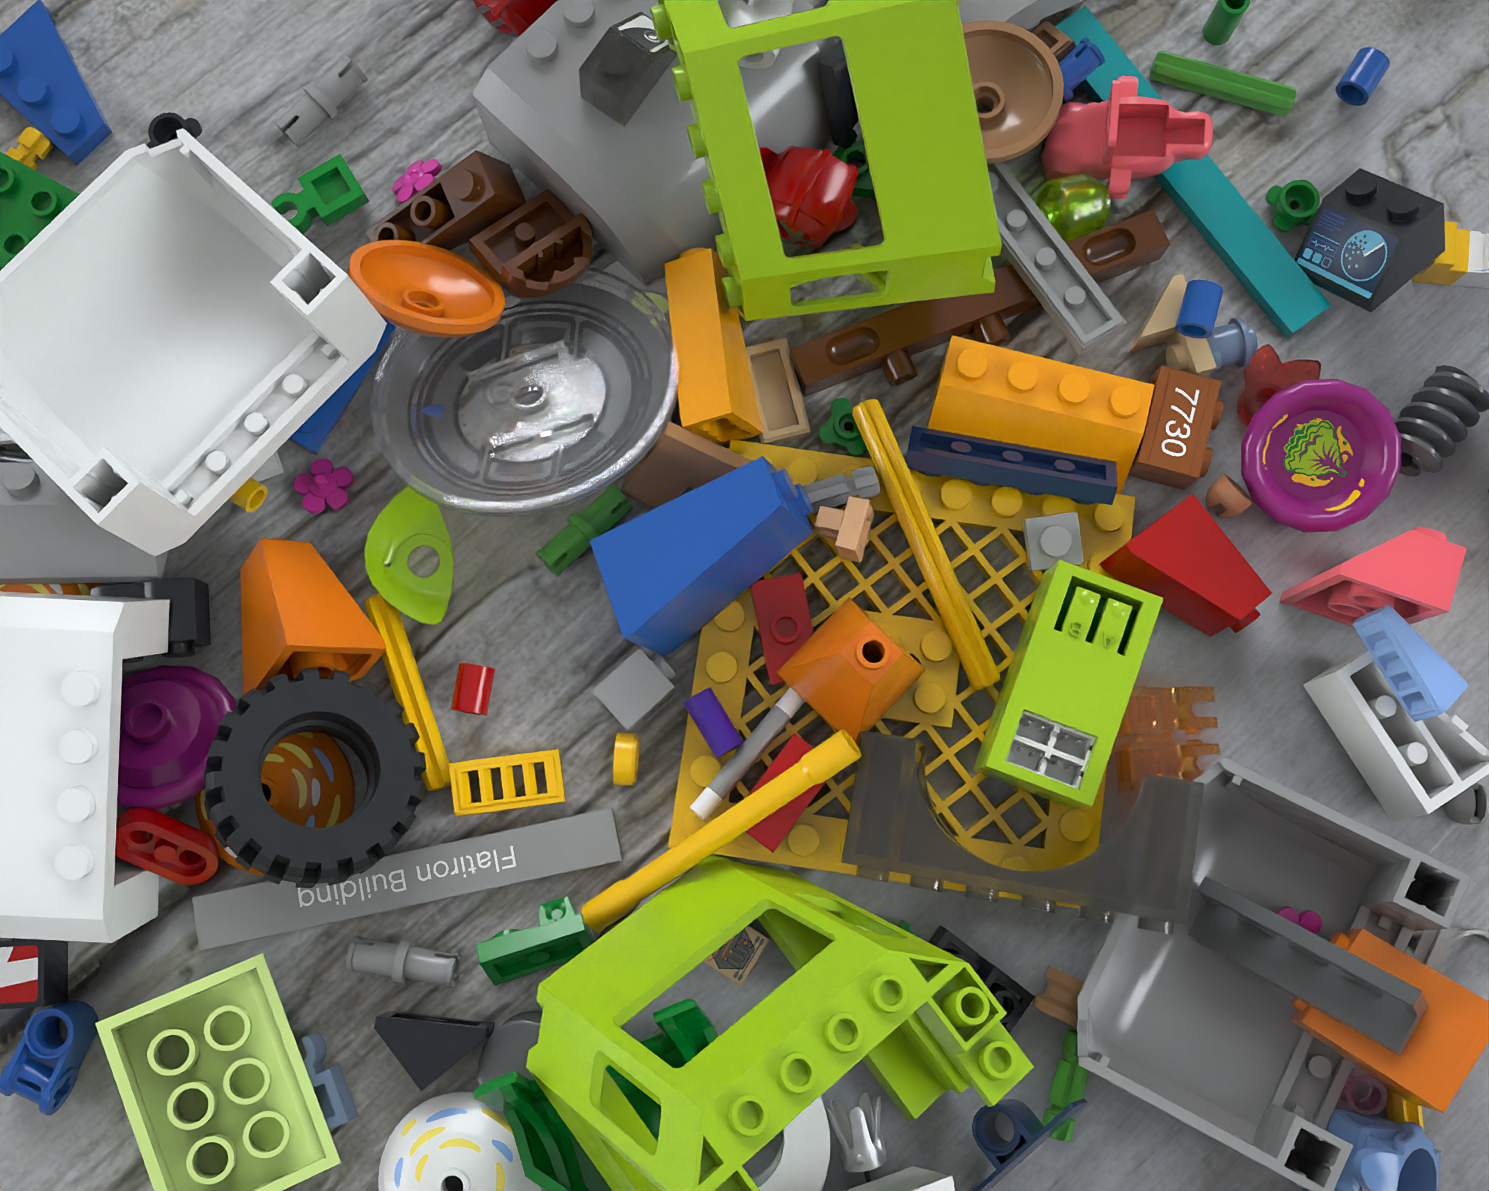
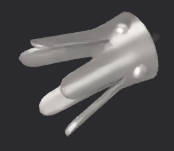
[825,1092,887,1182]

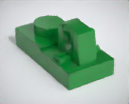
[476,896,595,986]

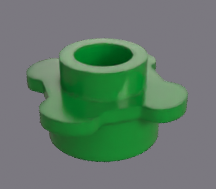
[1265,180,1320,233]
[819,398,867,456]

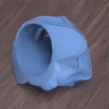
[1326,1107,1441,1191]

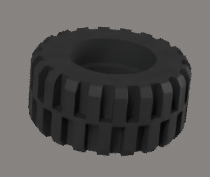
[203,668,426,888]

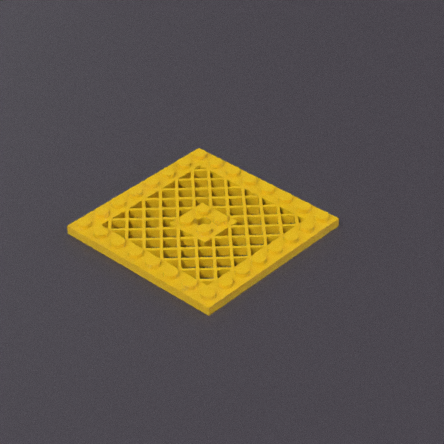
[668,439,1136,910]

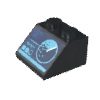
[1294,168,1445,312]

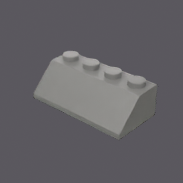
[0,462,168,585]

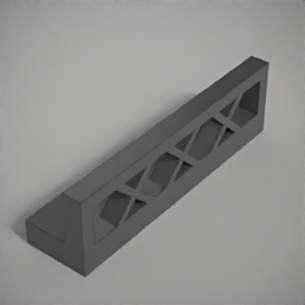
[1187,876,1428,1057]

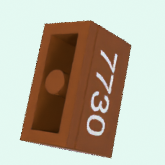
[1128,365,1224,490]

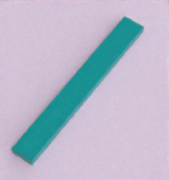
[1055,6,1331,339]

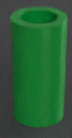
[1202,0,1250,45]

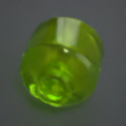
[1035,173,1111,243]

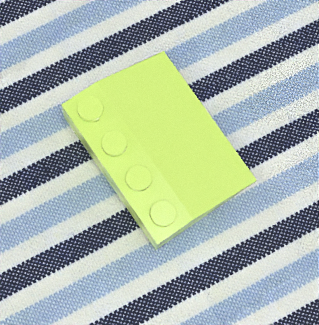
[95,953,341,1191]

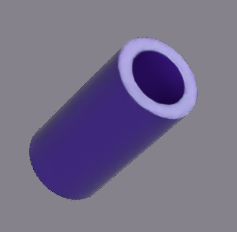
[684,687,744,759]

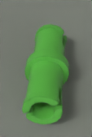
[535,484,633,577]

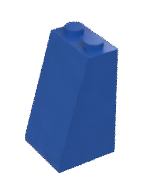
[589,456,813,656]

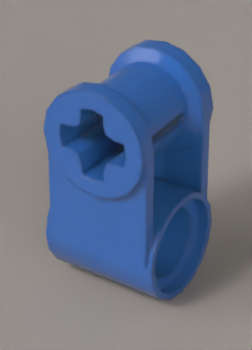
[0,1000,98,1116]

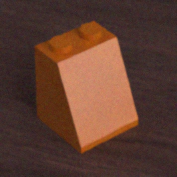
[1289,928,1489,1113]

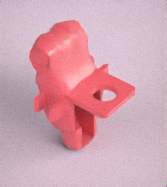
[1041,76,1213,199]

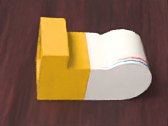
[1412,221,1489,288]

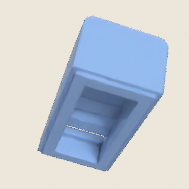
[1352,605,1469,722]

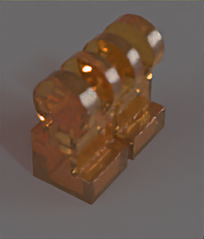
[1115,686,1220,793]

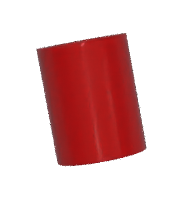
[451,663,495,716]

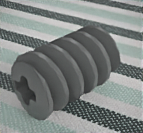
[1394,365,1489,477]

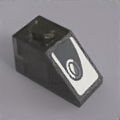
[578,11,677,127]

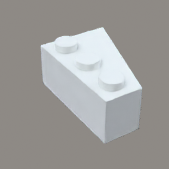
[1303,650,1489,821]

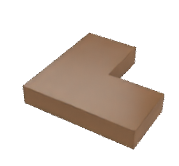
[621,421,752,508]

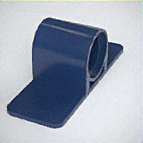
[972,1099,1088,1191]

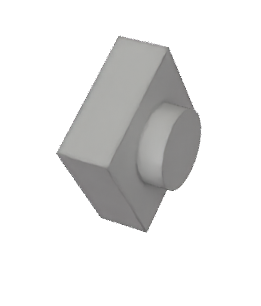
[1022,512,1084,571]

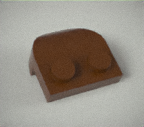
[469,189,592,298]

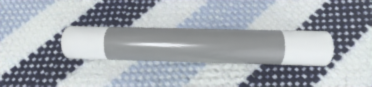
[690,687,805,822]

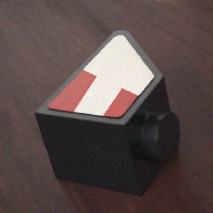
[0,938,68,1009]

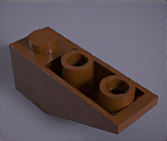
[366,150,526,250]

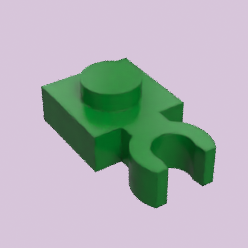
[271,154,370,234]

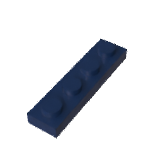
[905,426,1117,505]

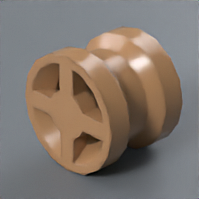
[1031,965,1084,1028]

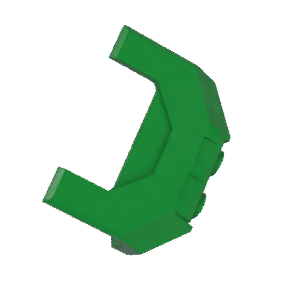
[473,998,719,1191]

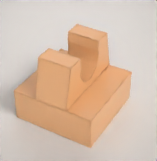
[814,496,875,563]

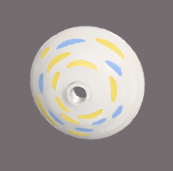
[378,1090,543,1191]

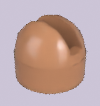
[1205,473,1253,518]

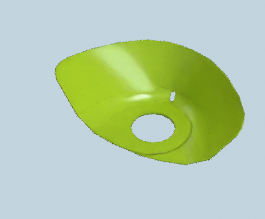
[364,481,454,625]

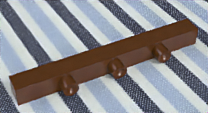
[790,209,1170,397]

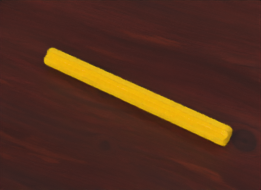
[852,399,1000,690]

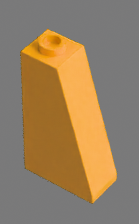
[664,248,763,446]

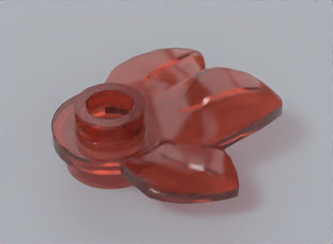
[1237,344,1321,427]

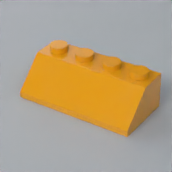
[926,335,1155,494]

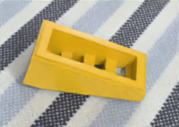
[449,749,566,817]

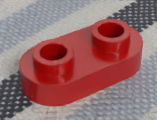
[115,808,219,885]

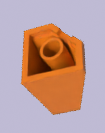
[240,538,387,695]

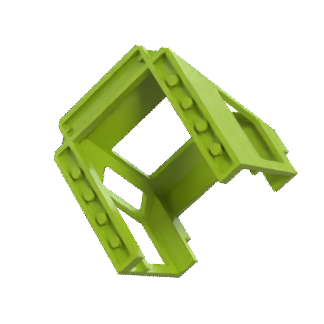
[650,0,1002,321]
[526,855,1034,1191]

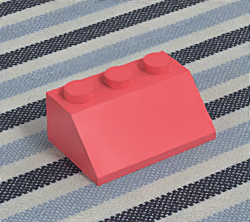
[1279,528,1467,627]

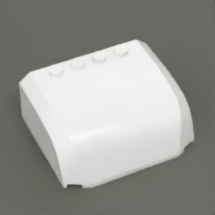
[0,128,387,557]
[0,591,170,943]

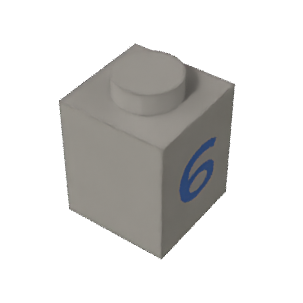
[592,648,677,733]

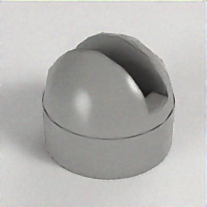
[1443,783,1489,825]

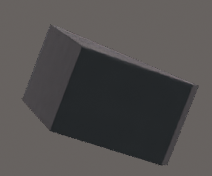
[374,1011,495,1091]

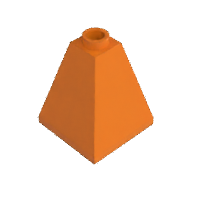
[776,597,926,744]

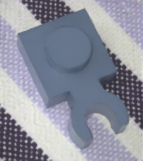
[302,1032,359,1130]

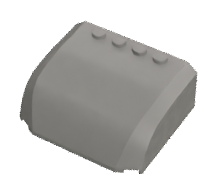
[472,0,836,286]
[1077,757,1472,1191]

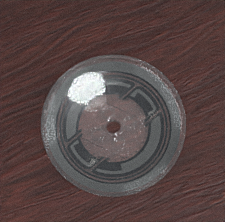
[370,267,679,517]

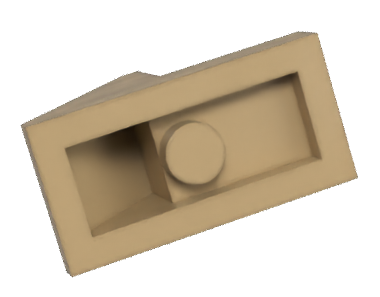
[1129,273,1217,377]

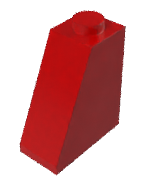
[1099,494,1272,637]

